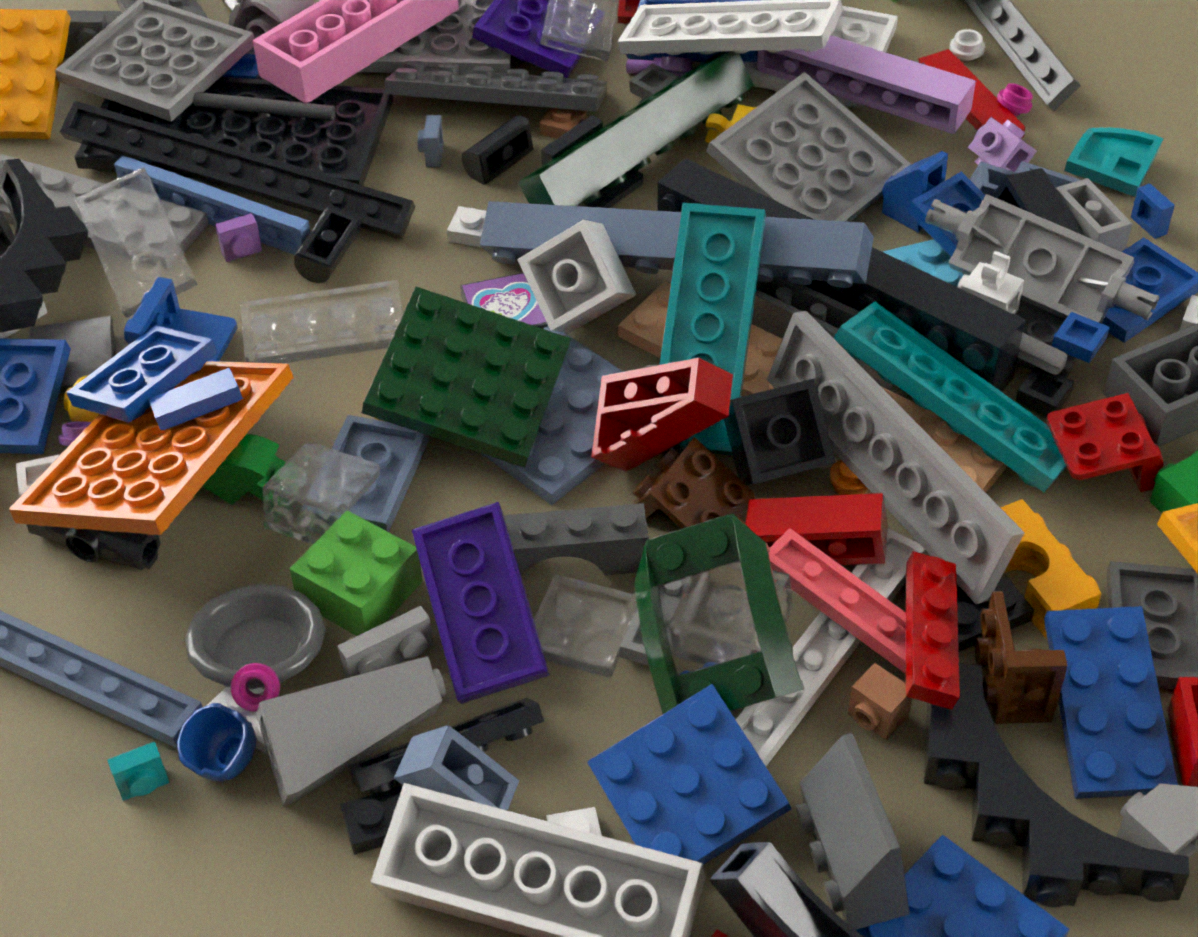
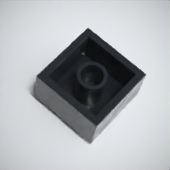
[724,378,836,485]

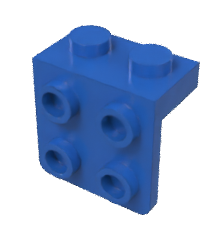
[124,277,238,361]

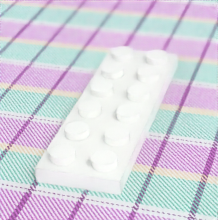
[618,0,843,56]

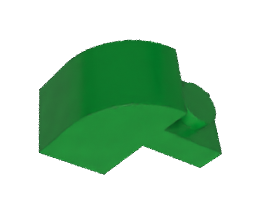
[203,434,306,514]

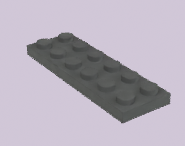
[385,61,607,111]

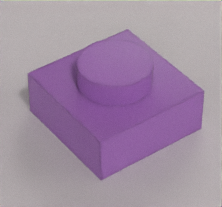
[215,213,262,262]

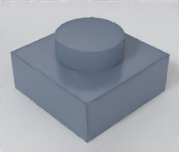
[418,115,444,167]

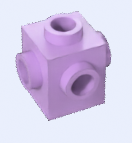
[968,117,1037,172]

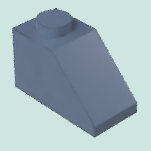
[394,725,519,811]

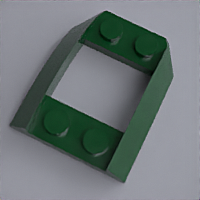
[634,514,805,714]

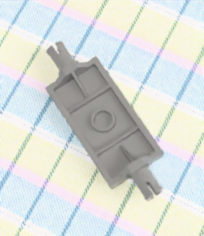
[925,194,1160,323]

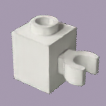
[957,251,1024,314]

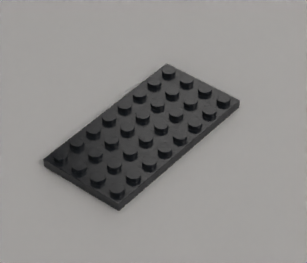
[75,76,393,186]

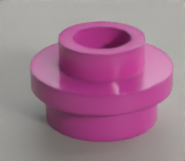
[997,83,1033,116]
[231,663,280,712]

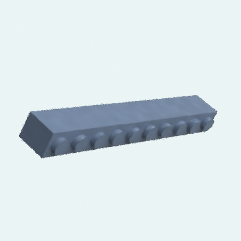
[480,201,874,288]

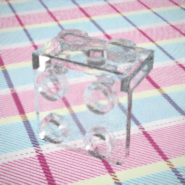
[263,443,380,544]

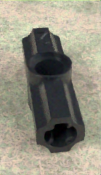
[26,524,161,570]

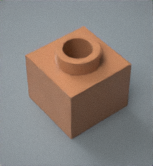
[848,663,912,740]

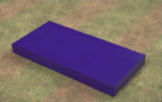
[412,502,550,704]

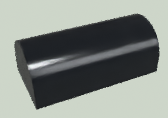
[461,115,534,185]
[294,206,362,283]

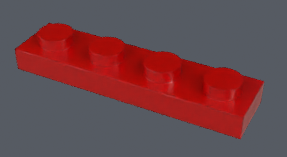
[906,551,960,710]

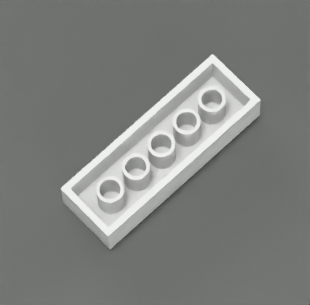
[371,783,706,937]

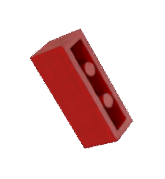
[746,493,888,565]

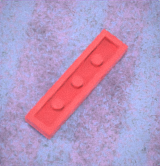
[769,528,906,674]

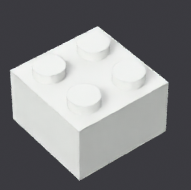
[517,220,636,333]

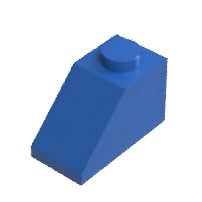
[882,151,948,232]

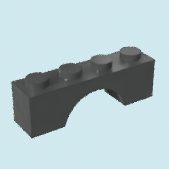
[504,503,649,575]

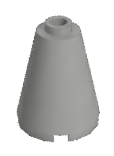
[228,0,315,54]

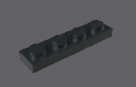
[348,697,544,794]

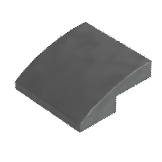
[29,316,116,394]

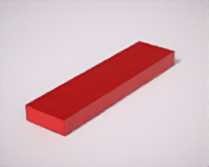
[918,49,1026,138]

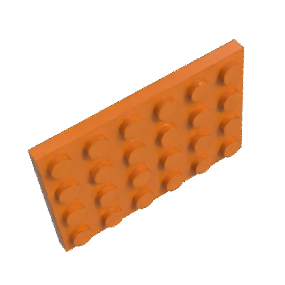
[9,361,294,535]

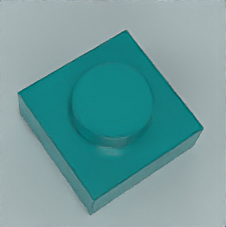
[107,741,170,801]

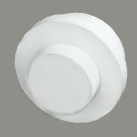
[950,29,985,61]

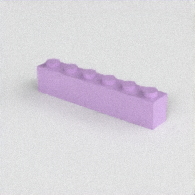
[757,35,976,134]

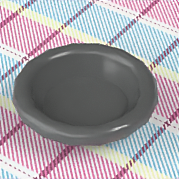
[185,584,326,689]

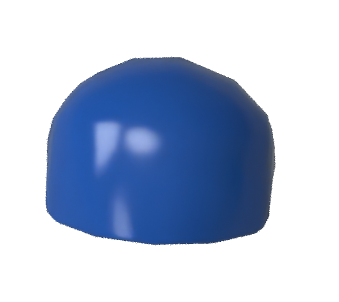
[177,703,258,782]

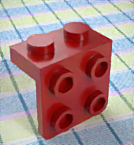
[1047,393,1164,492]

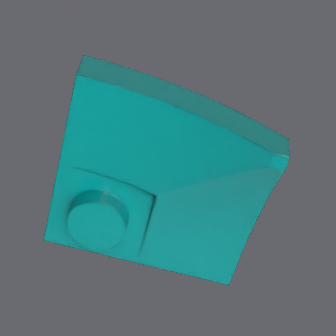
[1064,127,1164,197]

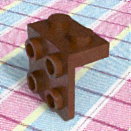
[632,437,755,529]

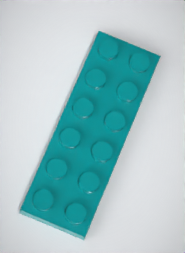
[660,203,766,455]
[834,301,1067,492]

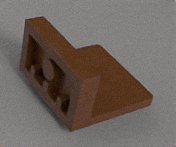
[975,591,1068,724]

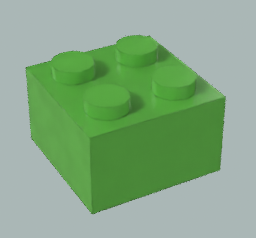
[289,510,423,636]

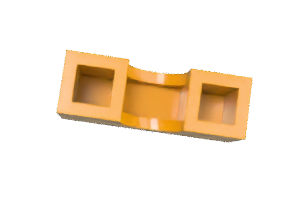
[1001,499,1102,641]

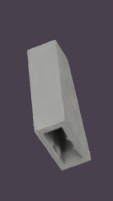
[256,656,445,807]

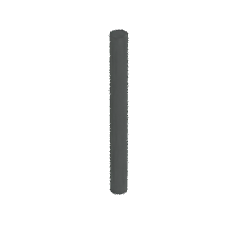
[193,92,335,120]

